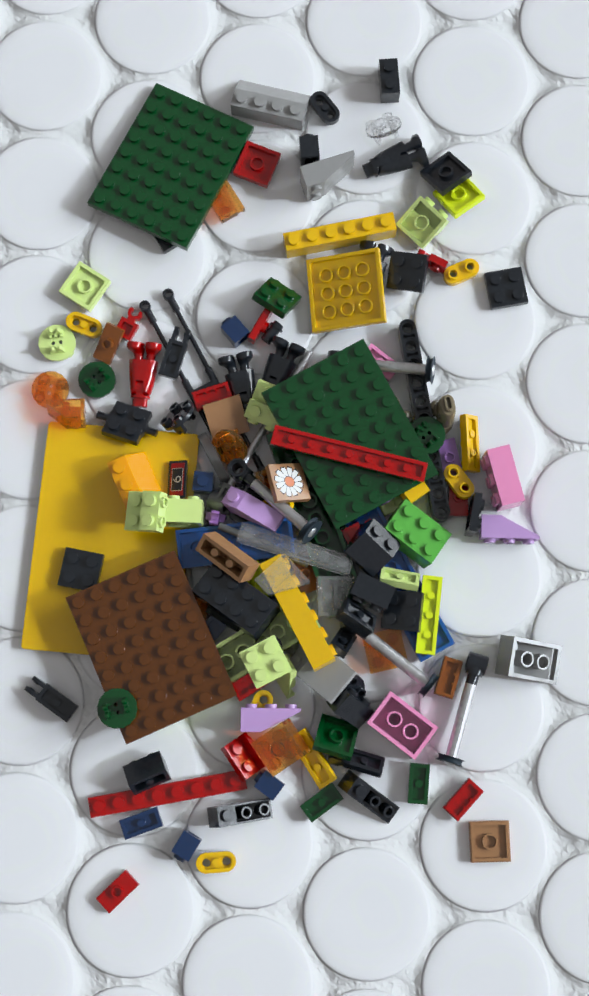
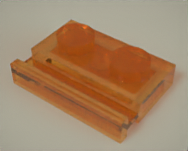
[212,179,245,223]

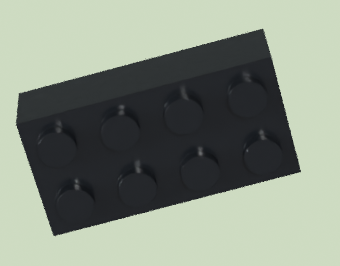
[192,563,280,641]

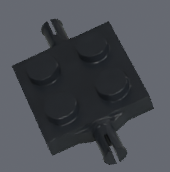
[96,401,158,446]

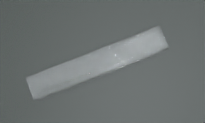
[236,522,353,577]

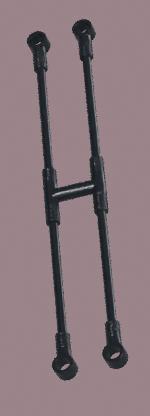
[139,288,267,491]

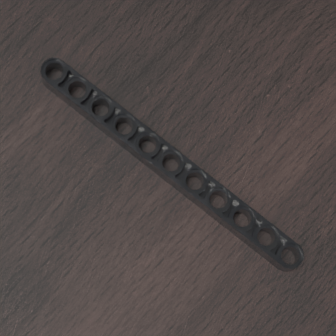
[398,319,450,523]

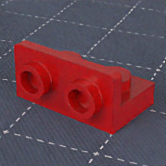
[221,732,268,782]

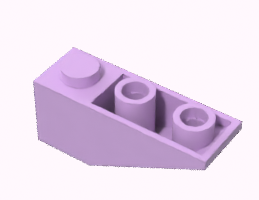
[479,514,540,545]
[240,704,301,732]

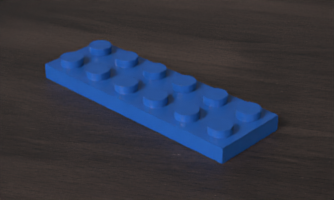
[175,518,295,569]

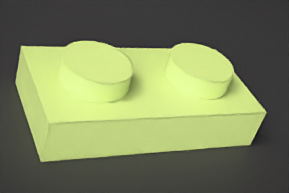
[379,567,420,592]

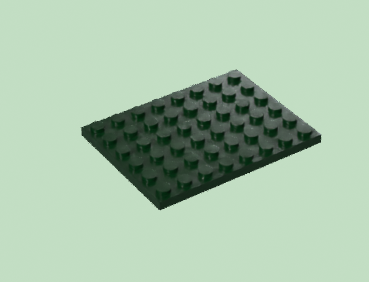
[87,83,254,251]
[261,339,439,530]

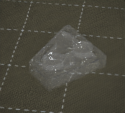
[254,553,310,596]
[316,576,355,616]

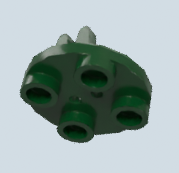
[78,361,116,400]
[411,416,446,454]
[97,688,138,729]

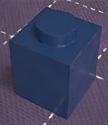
[221,315,250,348]
[192,471,215,495]
[254,770,285,801]
[172,829,202,862]

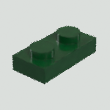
[407,763,430,805]
[300,782,344,822]

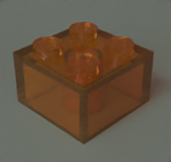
[251,718,311,777]

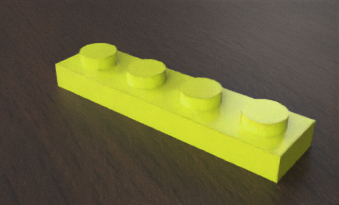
[415,575,443,656]

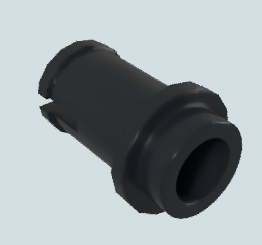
[261,320,283,345]

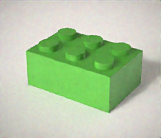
[383,499,452,568]

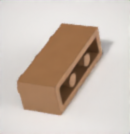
[195,531,260,583]

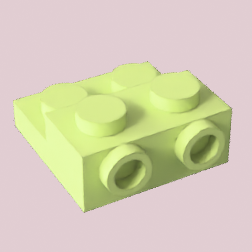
[396,196,449,249]
[244,379,278,432]
[124,491,168,533]

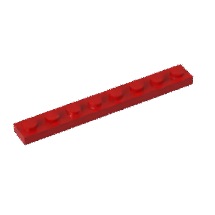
[270,425,428,483]
[88,771,248,818]

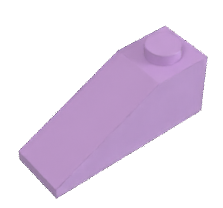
[221,486,285,533]

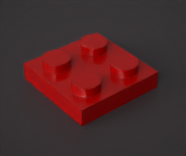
[233,140,281,188]

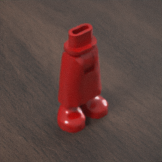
[127,341,162,408]

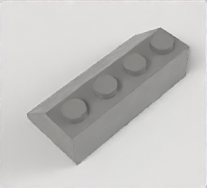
[231,80,311,130]

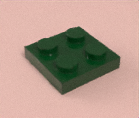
[252,277,302,319]
[312,713,359,761]

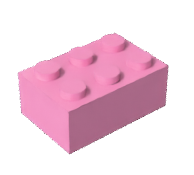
[480,444,525,512]
[366,691,439,760]

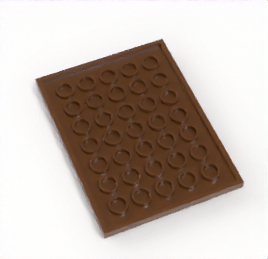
[66,550,237,745]

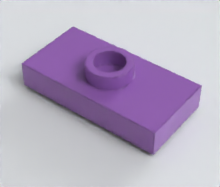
[439,437,462,476]

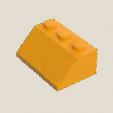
[107,452,162,510]

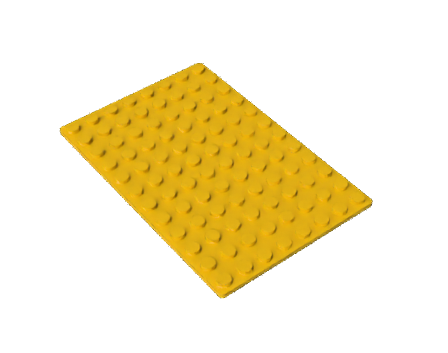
[21,421,199,655]

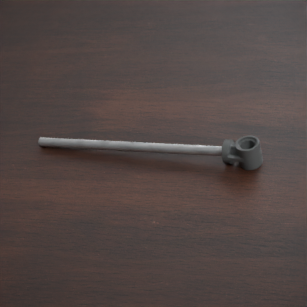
[207,350,313,515]

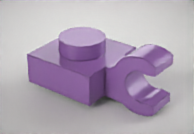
[205,510,227,526]

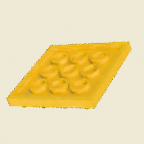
[306,247,387,334]

